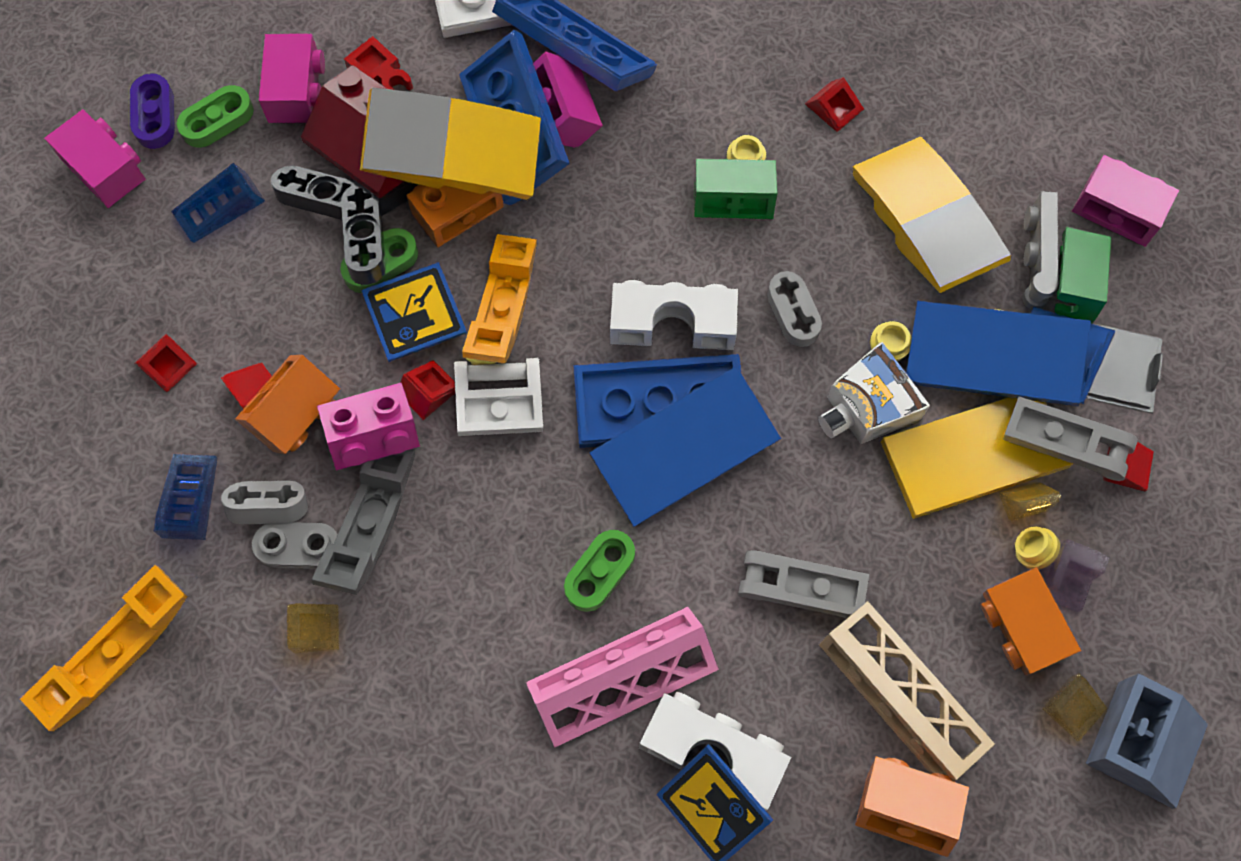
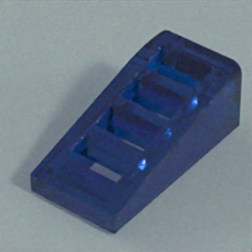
[171,163,265,243]
[153,454,218,540]

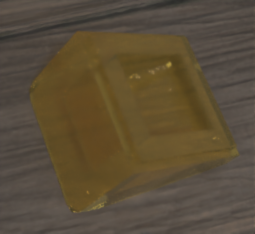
[999,482,1061,521]
[287,603,339,654]
[1042,673,1108,742]

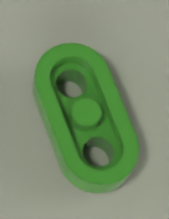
[177,85,254,148]
[340,228,418,293]
[564,530,635,612]

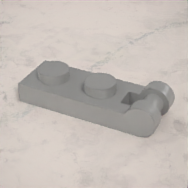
[1022,191,1058,309]
[1003,397,1138,481]
[738,550,869,618]

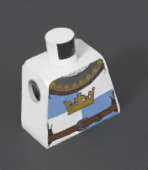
[818,342,930,444]

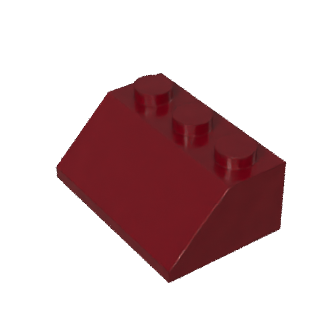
[301,65,403,198]

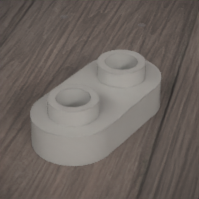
[252,522,338,569]

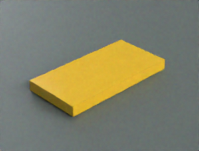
[881,397,1073,519]

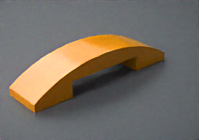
[462,234,537,363]
[20,565,188,732]

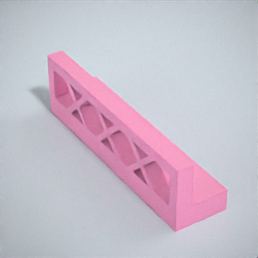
[526,607,719,747]

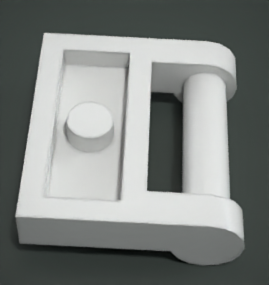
[454,358,543,436]

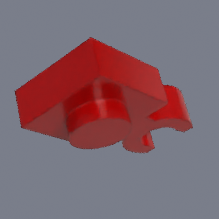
[344,36,413,91]

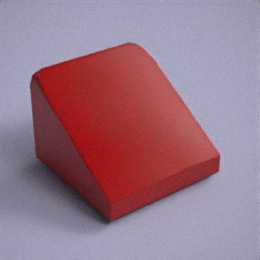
[805,77,864,132]
[134,334,198,392]
[400,360,456,420]
[221,362,272,409]
[1103,442,1154,492]

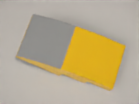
[360,87,541,200]
[853,136,1011,293]

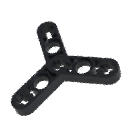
[271,165,418,285]

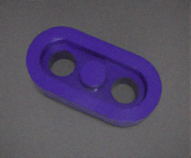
[130,73,175,149]

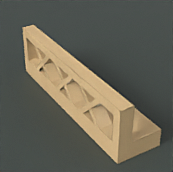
[819,601,995,782]

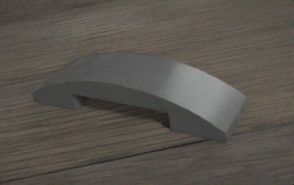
[312,449,415,595]

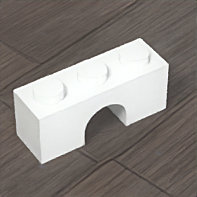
[610,280,738,350]
[639,692,791,811]

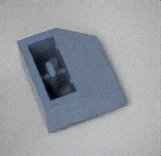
[1086,674,1208,809]

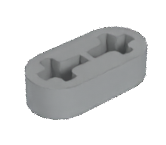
[767,271,822,347]
[221,481,308,524]

